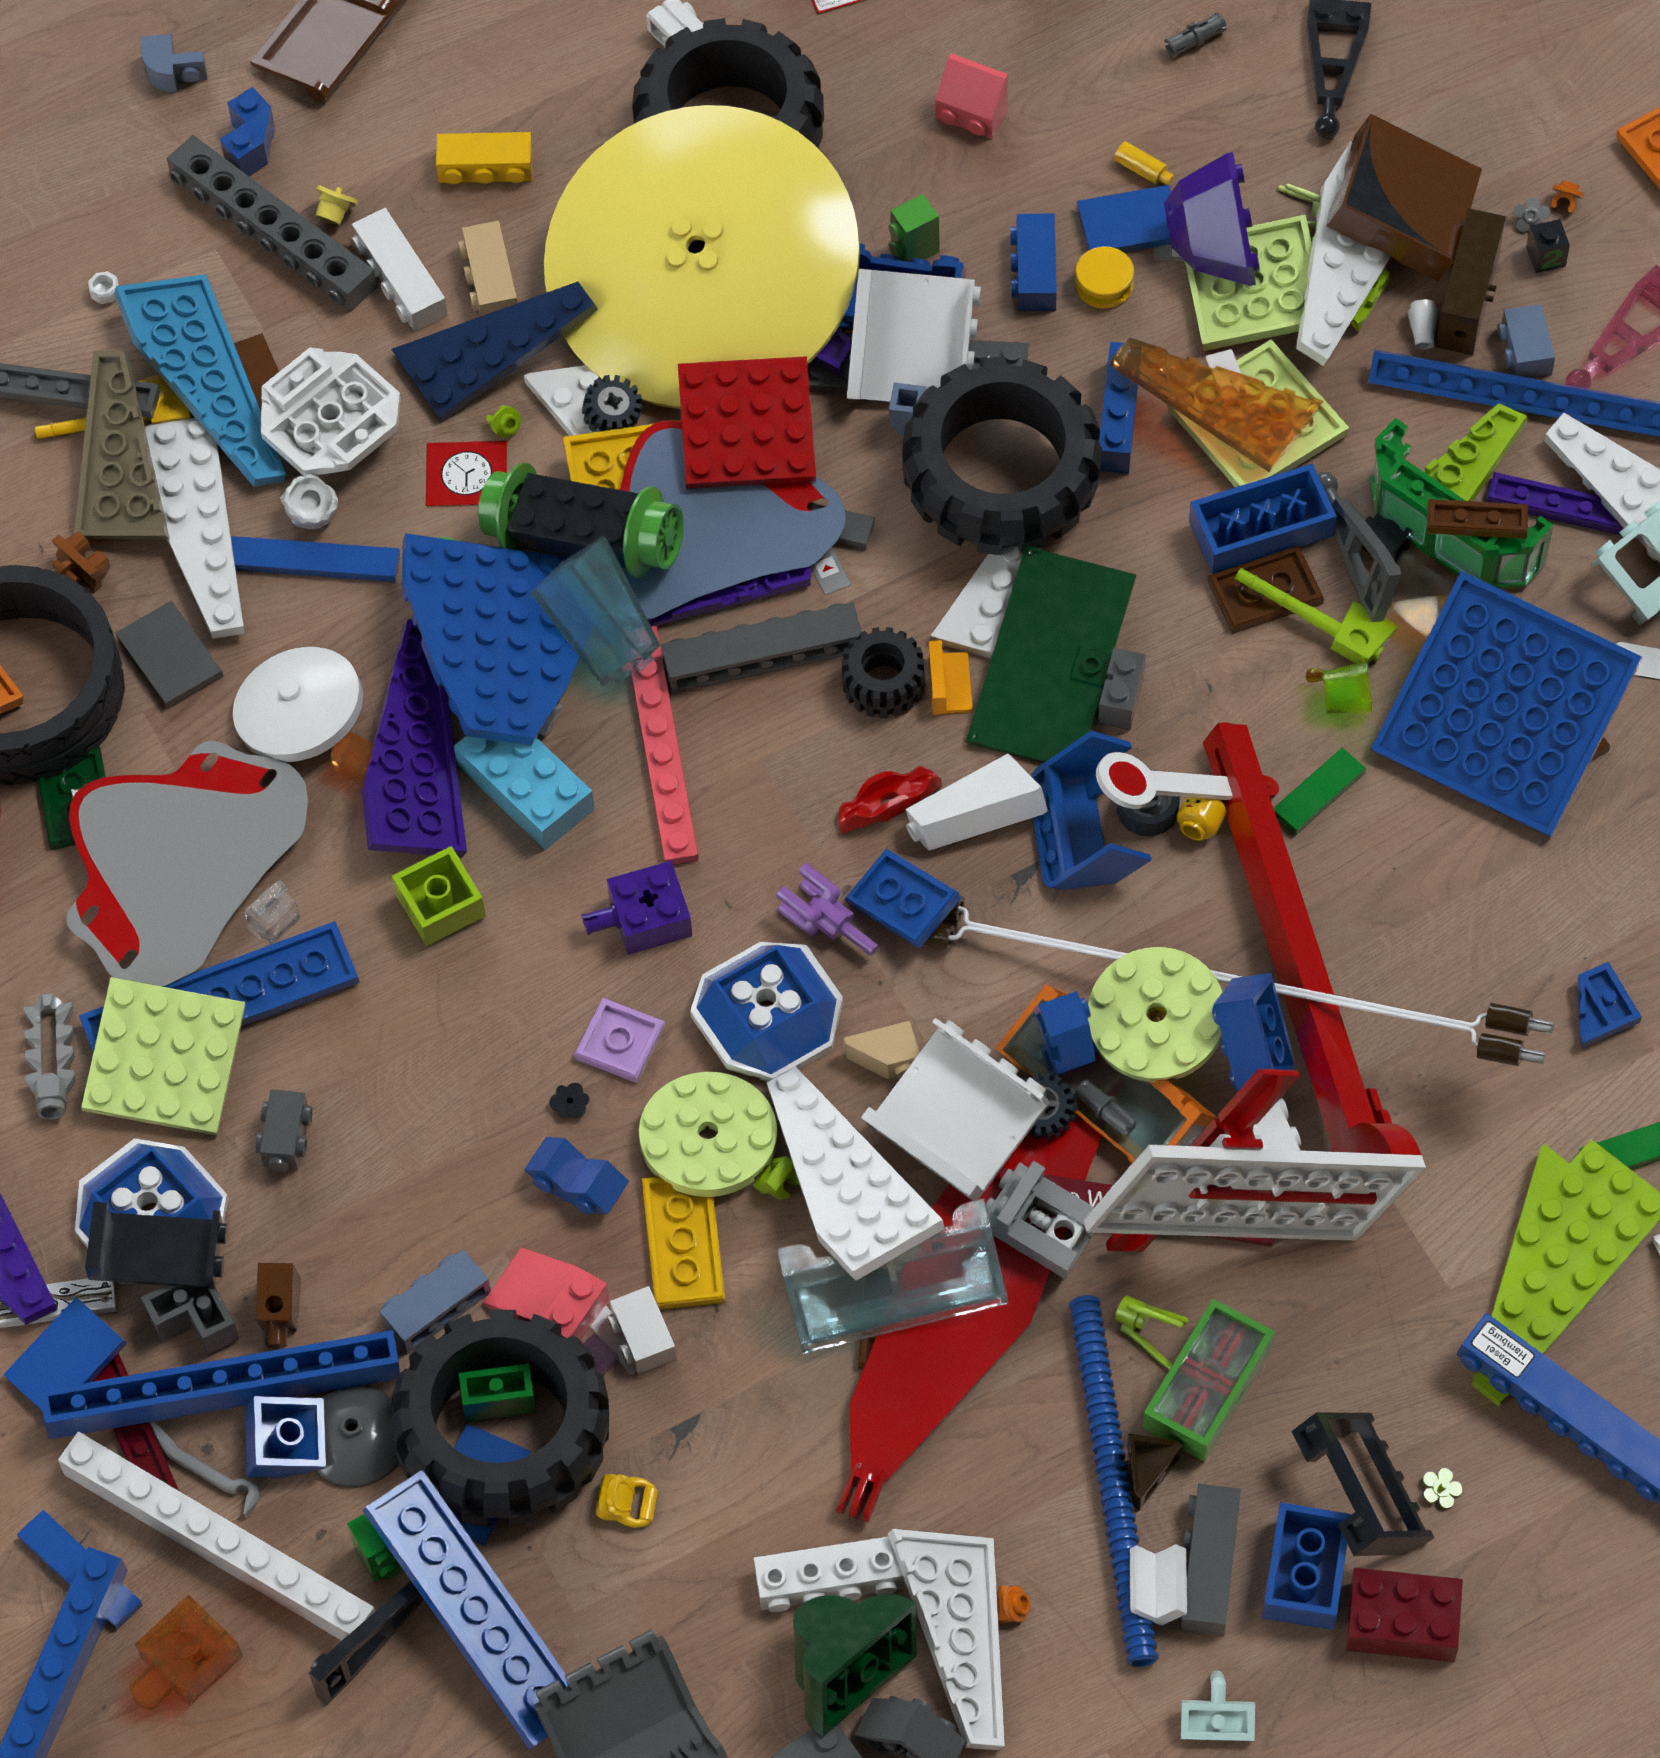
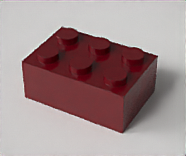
[1346,1568,1463,1662]

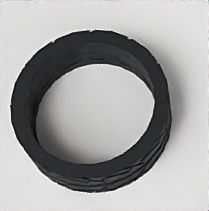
[0,565,125,785]

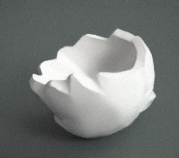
[280,474,338,530]

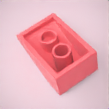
[483,1247,609,1341]

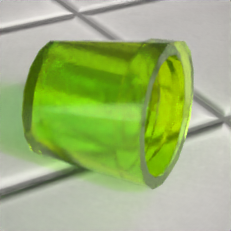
[1305,657,1372,714]

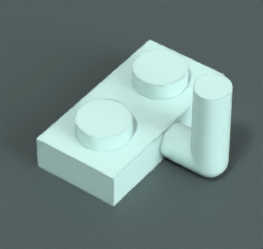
[1181,1670,1255,1741]

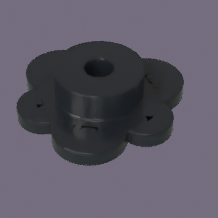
[549,1083,590,1119]

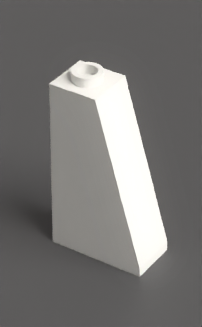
[906,754,1048,851]

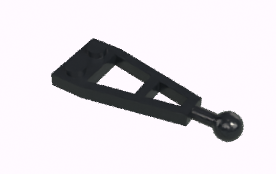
[1307,0,1371,139]
[309,1581,424,1706]

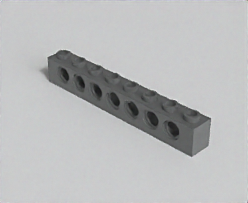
[167,135,377,311]

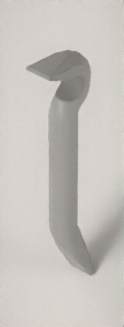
[150,1421,259,1519]

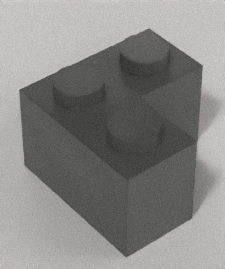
[141,1285,239,1355]
[854,1696,966,1758]

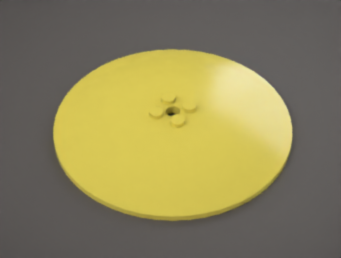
[544,105,860,409]

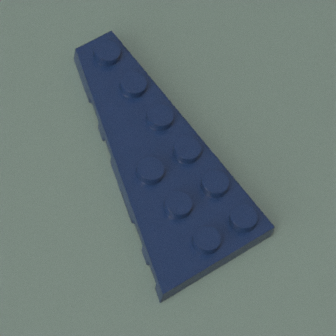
[391,281,598,422]

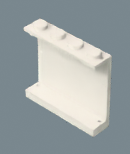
[847,269,981,402]
[861,1018,1050,1203]

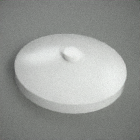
[233,647,363,762]

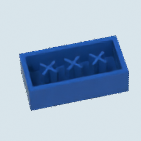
[1189,463,1337,574]

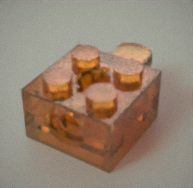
[130,1594,243,1710]

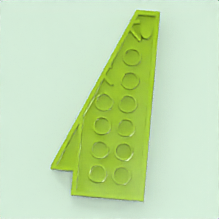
[1471,1139,1660,1407]

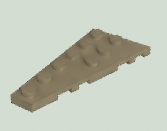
[74,351,170,540]

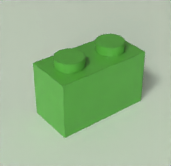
[888,194,940,262]

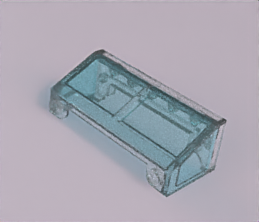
[777,1199,1008,1354]

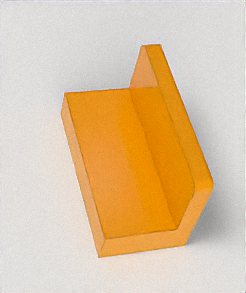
[929,640,973,715]

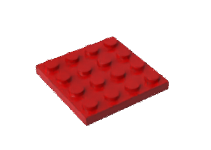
[678,356,816,489]

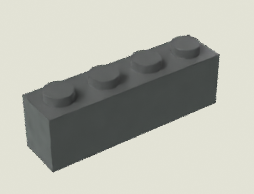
[1179,1483,1241,1637]

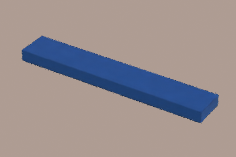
[231,536,400,582]

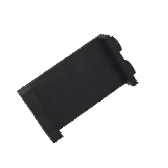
[85,1202,228,1289]

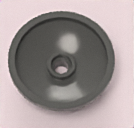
[314,1386,399,1488]

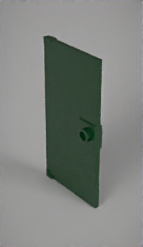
[965,546,1137,763]

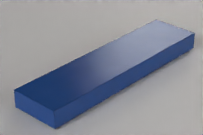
[17,1510,143,1630]

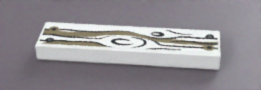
[0,1278,117,1328]

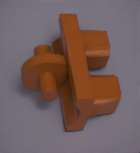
[52,531,111,592]

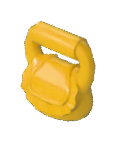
[595,1474,658,1528]

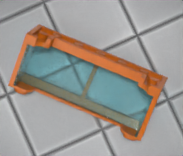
[995,984,1217,1166]

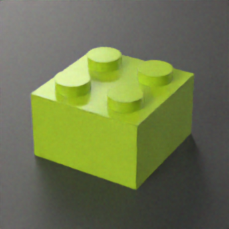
[392,846,486,946]

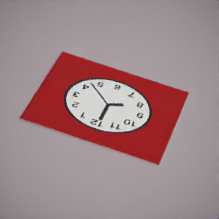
[426,441,507,506]

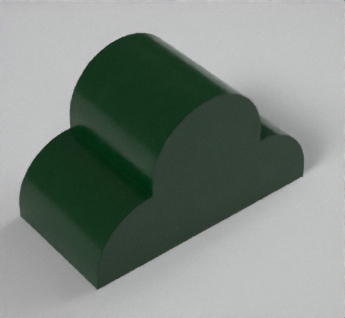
[793,1594,917,1737]

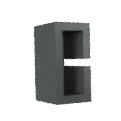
[1098,648,1146,730]

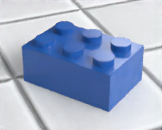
[1212,973,1297,1092]
[1262,1502,1352,1630]

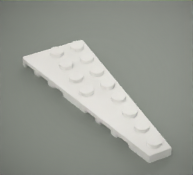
[145,418,245,639]

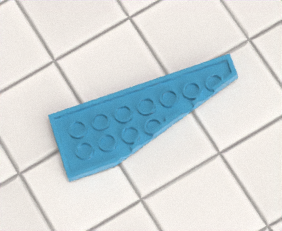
[114,274,286,487]

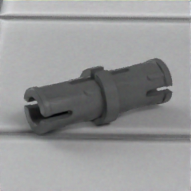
[1164,12,1227,57]

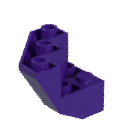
[1164,152,1260,286]

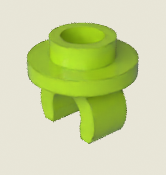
[486,405,521,438]

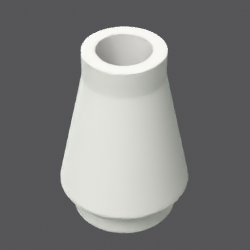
[1407,299,1439,350]

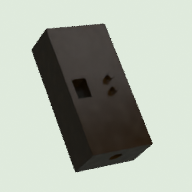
[1436,208,1506,355]

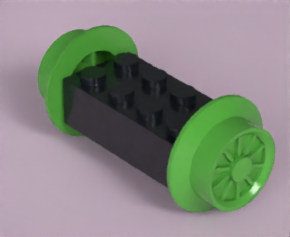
[478,463,684,578]

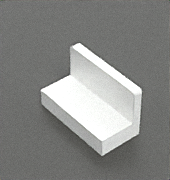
[1130,1544,1187,1626]

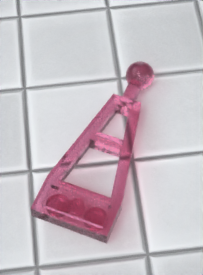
[1566,265,1660,389]

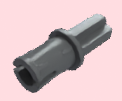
[1074,1079,1137,1136]

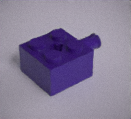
[581,861,693,955]

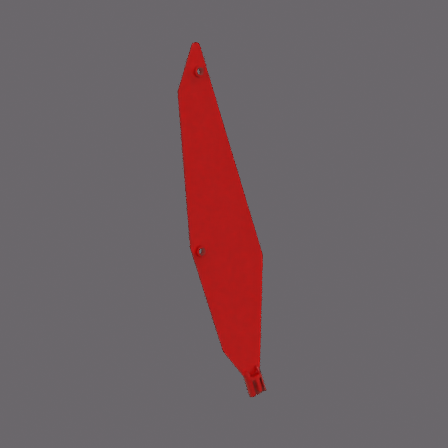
[836,1003,1151,1523]

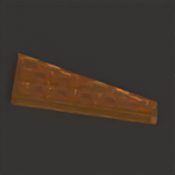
[1109,337,1323,472]

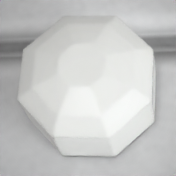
[88,271,119,304]

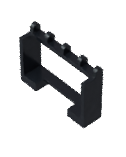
[1291,1412,1434,1556]

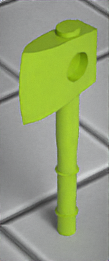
[1235,568,1399,668]

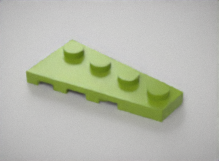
[1424,403,1527,501]

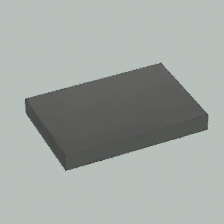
[115,600,223,709]

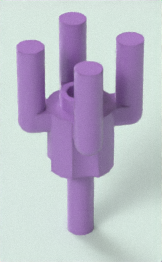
[776,863,879,956]

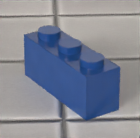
[1010,213,1057,311]

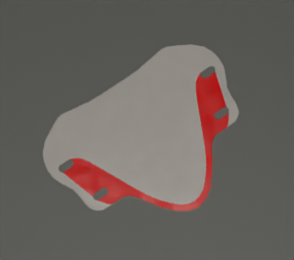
[66,740,308,987]

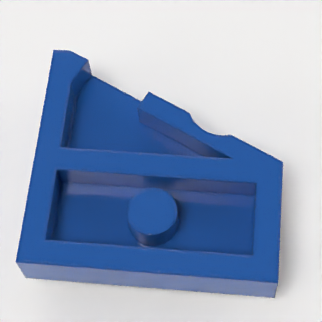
[1577,961,1642,1048]

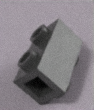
[256,1089,313,1171]

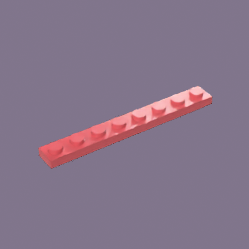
[624,626,699,865]

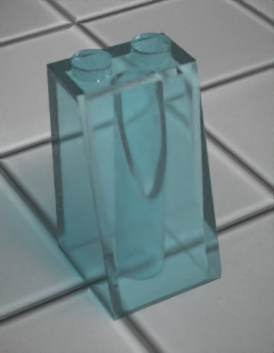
[530,535,660,687]

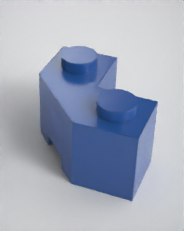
[220,87,275,176]
[1033,991,1097,1078]
[524,1137,629,1215]

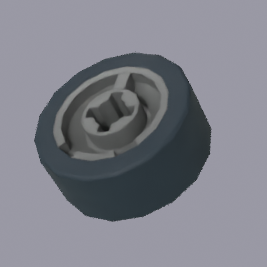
[1116,770,1180,836]

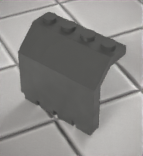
[533,1629,727,1758]

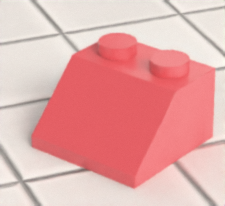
[935,53,1008,139]

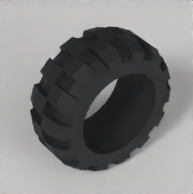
[632,18,824,148]
[902,357,1102,555]
[391,1309,609,1527]

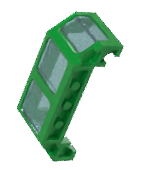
[1370,418,1553,589]

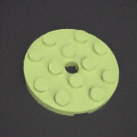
[1088,947,1222,1082]
[639,1072,777,1197]

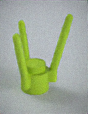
[1115,1295,1189,1370]

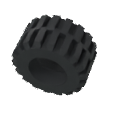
[842,627,925,718]

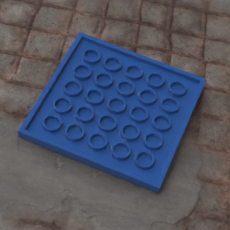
[1371,571,1643,838]

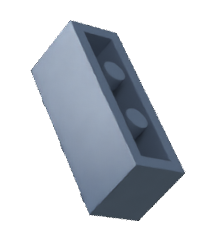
[379,1249,491,1354]

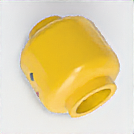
[1177,797,1226,841]

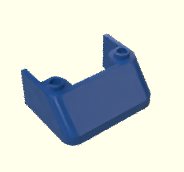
[1030,731,1151,890]

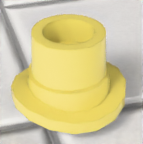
[315,185,358,226]

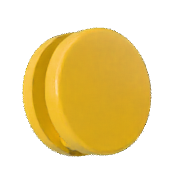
[1075,247,1134,309]

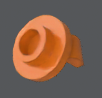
[1551,180,1584,214]

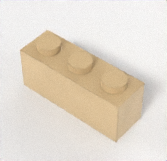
[458,221,517,317]

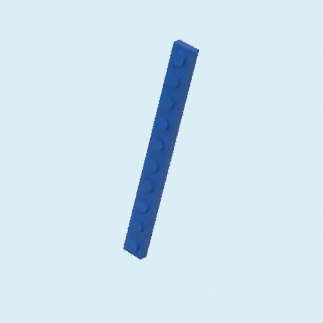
[1368,350,1660,437]

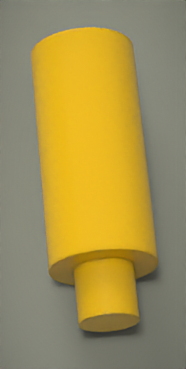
[1114,141,1175,186]

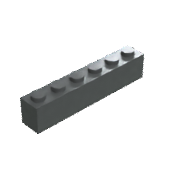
[661,602,862,694]

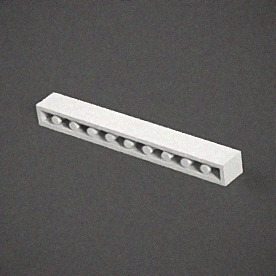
[58,1431,375,1641]

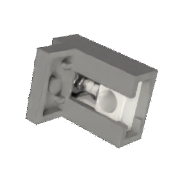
[980,1161,1094,1279]

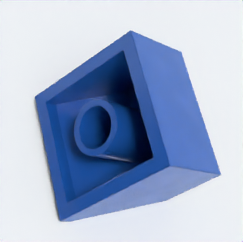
[244,1396,326,1478]

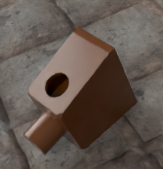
[256,1263,301,1349]

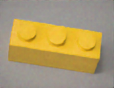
[436,132,533,184]

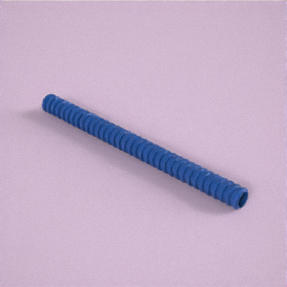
[1069,1295,1159,1667]

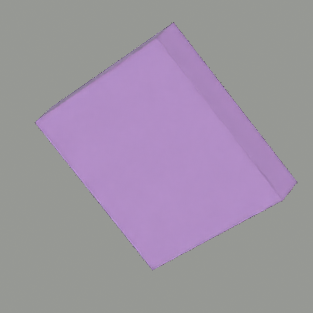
[574,998,665,1083]

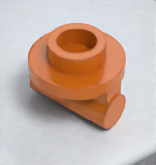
[997,1585,1030,1625]

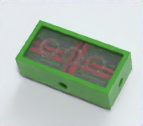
[1142,1299,1275,1462]

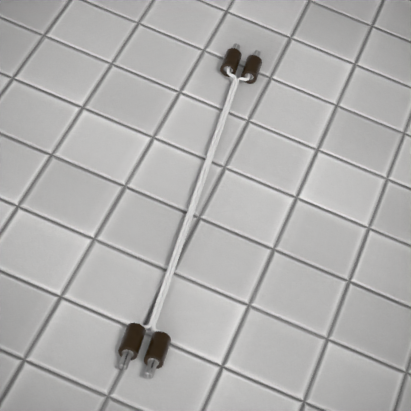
[890,896,1554,1066]

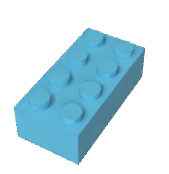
[454,736,595,850]

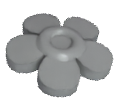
[1513,197,1550,232]

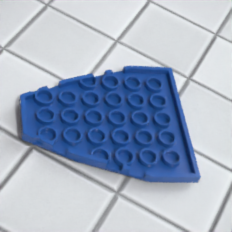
[402,533,598,745]

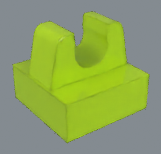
[753,1156,799,1200]

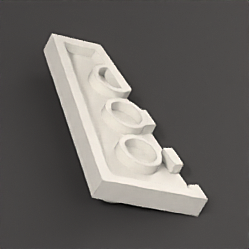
[930,546,1023,658]

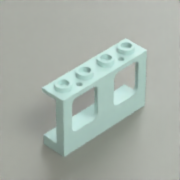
[1590,501,1660,626]

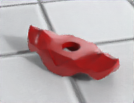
[838,766,942,834]

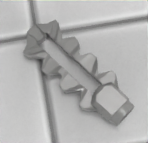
[24,993,76,1120]

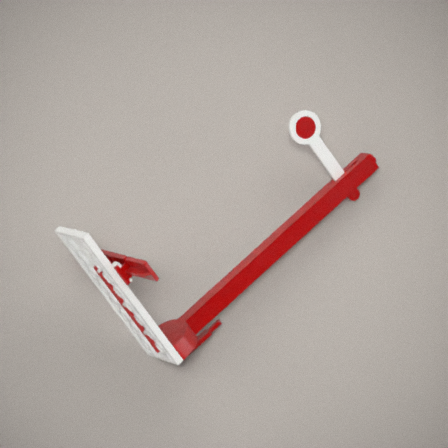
[1083,722,1426,1252]

